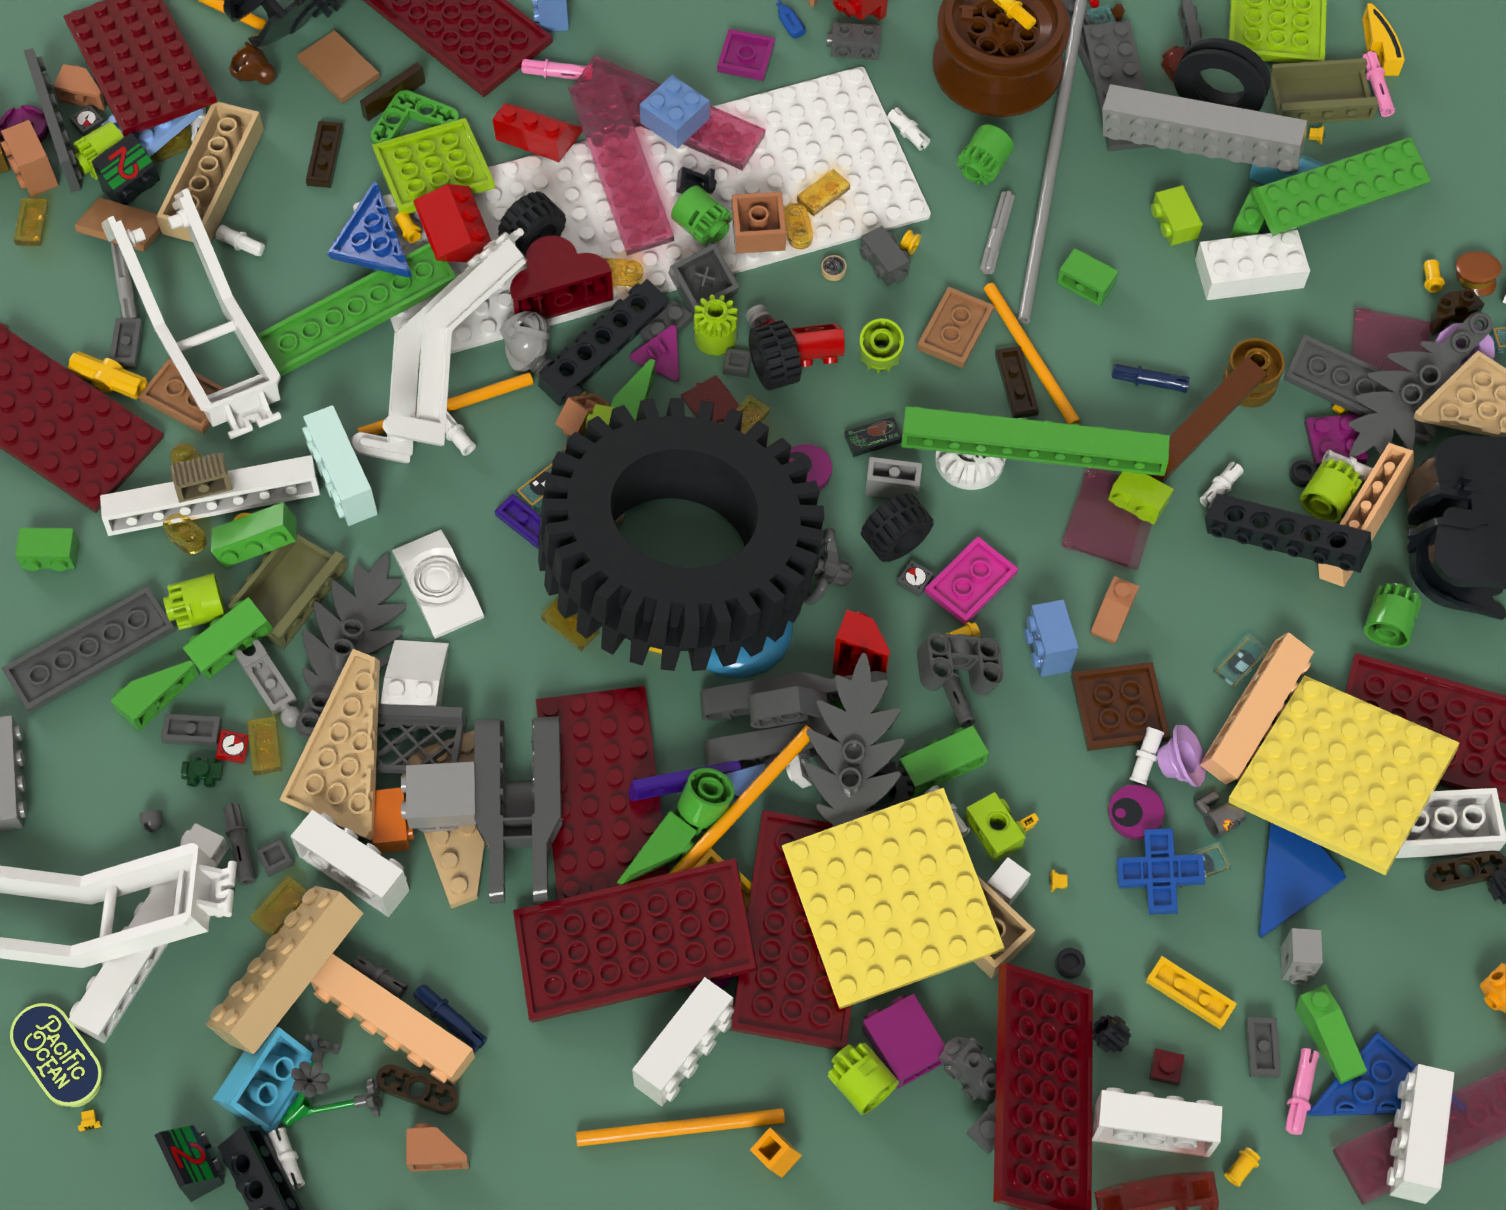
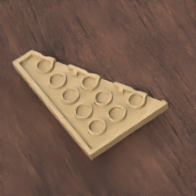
[1414,351,1506,437]
[280,649,380,840]
[396,730,486,909]

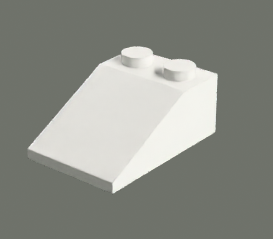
[381,640,449,707]

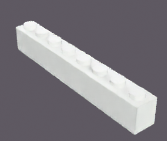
[100,455,320,536]
[68,823,229,1044]

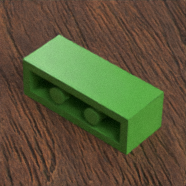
[211,502,297,568]
[183,597,274,680]
[898,726,989,797]

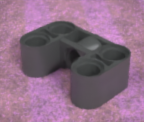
[917,632,1004,696]

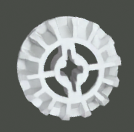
[935,451,1006,490]

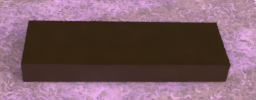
[360,63,425,122]
[306,121,344,188]
[995,346,1039,419]

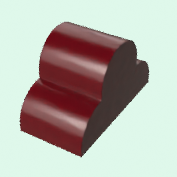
[510,236,613,326]

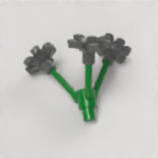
[281,1033,383,1127]

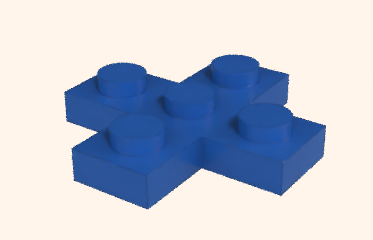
[1117,828,1205,915]

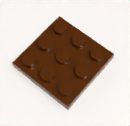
[1071,662,1170,751]

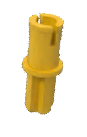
[993,0,1036,30]

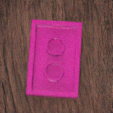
[924,537,1018,625]

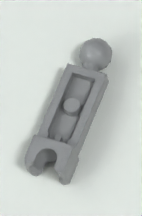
[235,640,301,728]

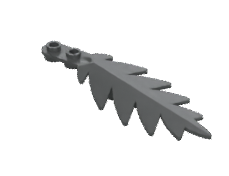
[1348,312,1492,457]
[296,554,406,739]
[804,653,905,827]

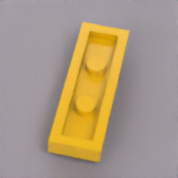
[1146,956,1237,1030]

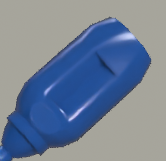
[776,1,806,38]

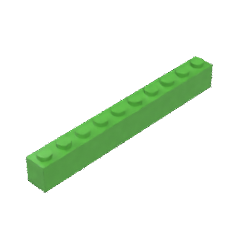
[901,406,1170,476]

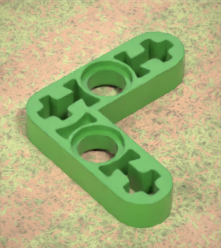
[370,90,459,144]

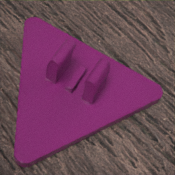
[629,325,680,381]

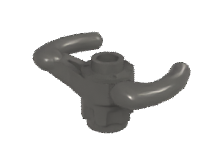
[803,528,853,605]

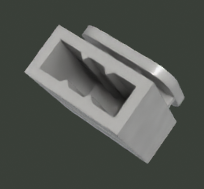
[401,762,476,832]

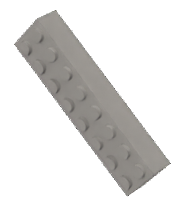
[1102,84,1307,173]

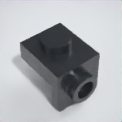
[676,167,717,194]

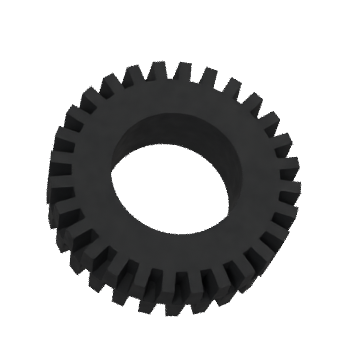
[538,398,825,671]

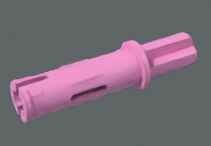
[1362,51,1395,117]
[521,59,594,82]
[1285,1048,1320,1135]

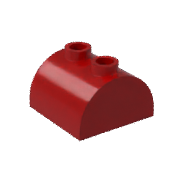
[790,323,845,367]

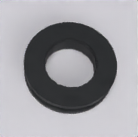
[1174,38,1271,111]

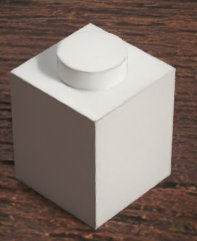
[987,857,1031,906]

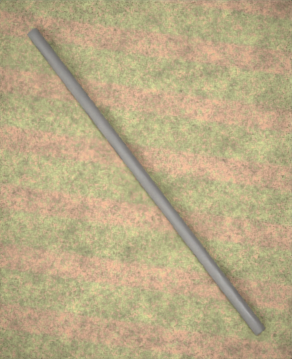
[1017,0,1087,324]

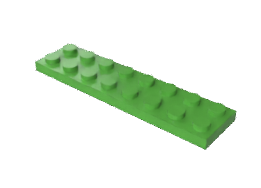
[1252,137,1431,237]
[256,243,457,377]

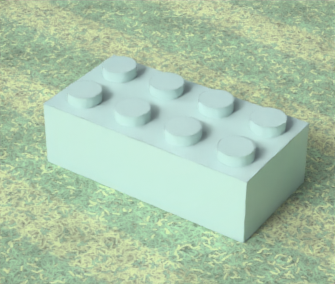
[302,405,378,526]

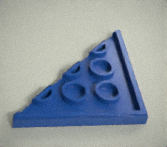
[327,181,412,278]
[1258,822,1347,938]
[1307,1032,1467,1116]

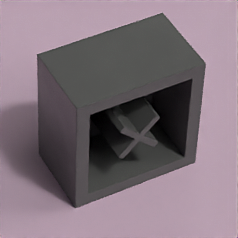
[668,243,740,317]

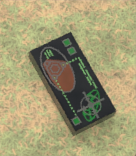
[844,417,902,457]

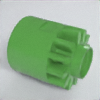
[957,124,1014,185]
[671,185,732,247]
[1364,583,1422,648]
[674,768,735,836]

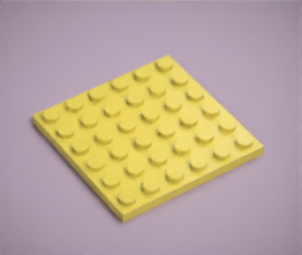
[1229,675,1459,876]
[782,788,1005,1009]

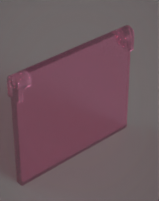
[1351,308,1430,372]
[1061,468,1152,570]

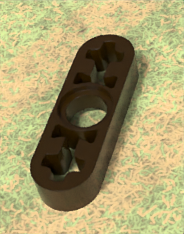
[1425,851,1506,891]
[376,1064,459,1115]

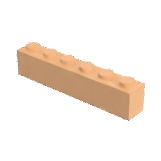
[1318,443,1414,587]
[1199,632,1314,785]
[311,954,475,1086]

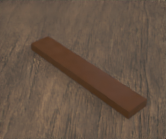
[1147,357,1267,483]

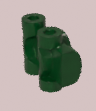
[181,757,223,788]

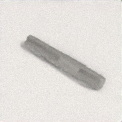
[980,190,1015,275]
[110,242,138,319]

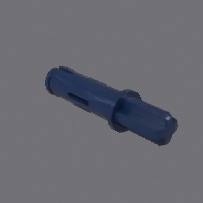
[1111,364,1190,393]
[413,985,488,1052]

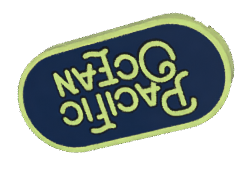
[10,1003,103,1108]

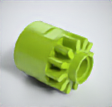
[72,121,124,180]
[694,294,738,356]
[859,318,904,373]
[1300,458,1362,522]
[163,573,226,630]
[828,1042,899,1115]

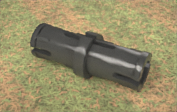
[351,954,409,999]

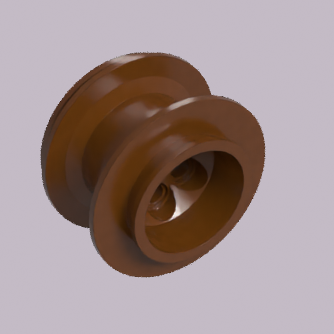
[933,0,1070,117]

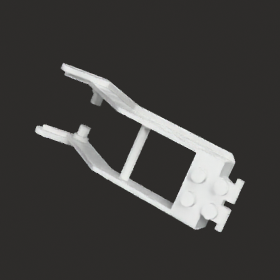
[101,188,282,440]
[350,228,527,464]
[0,843,237,968]

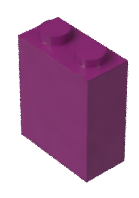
[862,993,945,1089]

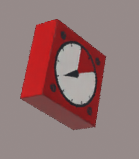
[215,730,249,764]

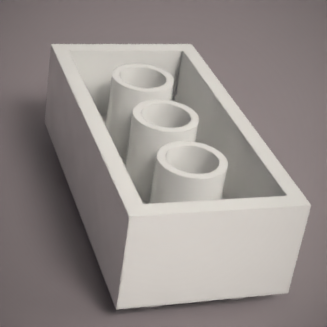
[1195,230,1310,300]
[1396,788,1506,858]
[291,810,410,917]
[632,977,734,1107]
[1386,1064,1455,1204]
[1092,1088,1222,1157]

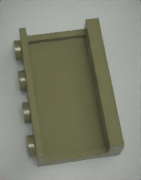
[1270,58,1379,124]
[228,529,348,649]

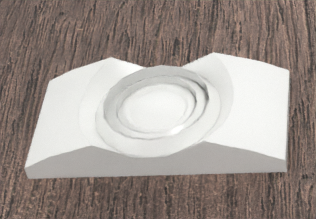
[392,530,484,639]

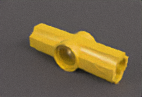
[67,351,148,400]

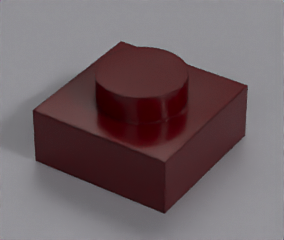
[1149,1048,1185,1086]

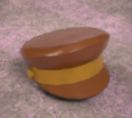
[1455,251,1502,296]

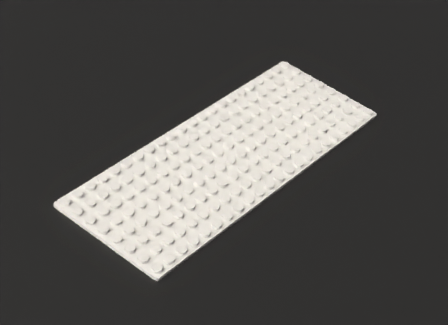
[353,67,931,363]

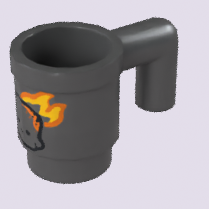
[1194,791,1246,838]

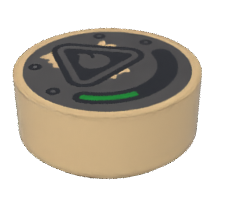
[821,255,846,281]

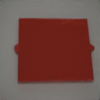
[681,375,741,423]

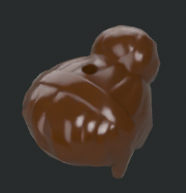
[229,42,277,85]

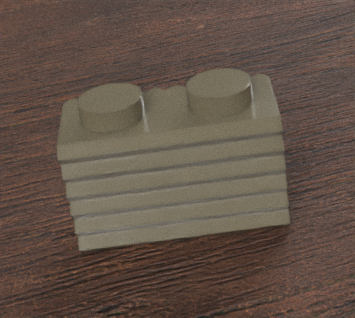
[170,452,232,503]

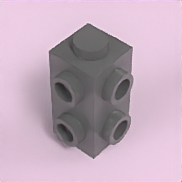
[827,22,881,60]
[859,226,911,286]
[938,1036,996,1102]

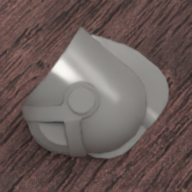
[500,311,550,372]

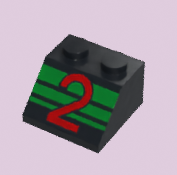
[92,133,160,205]
[154,1125,225,1202]

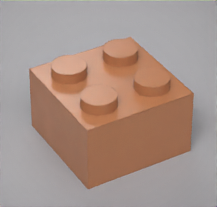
[0,120,59,197]
[731,192,786,254]

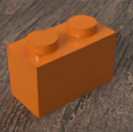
[373,788,414,853]

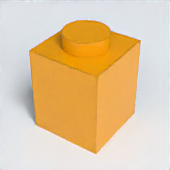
[750,1128,802,1178]

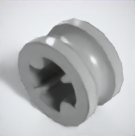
[745,304,771,328]

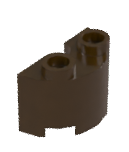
[1429,289,1484,336]

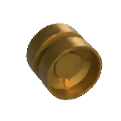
[1222,338,1285,407]

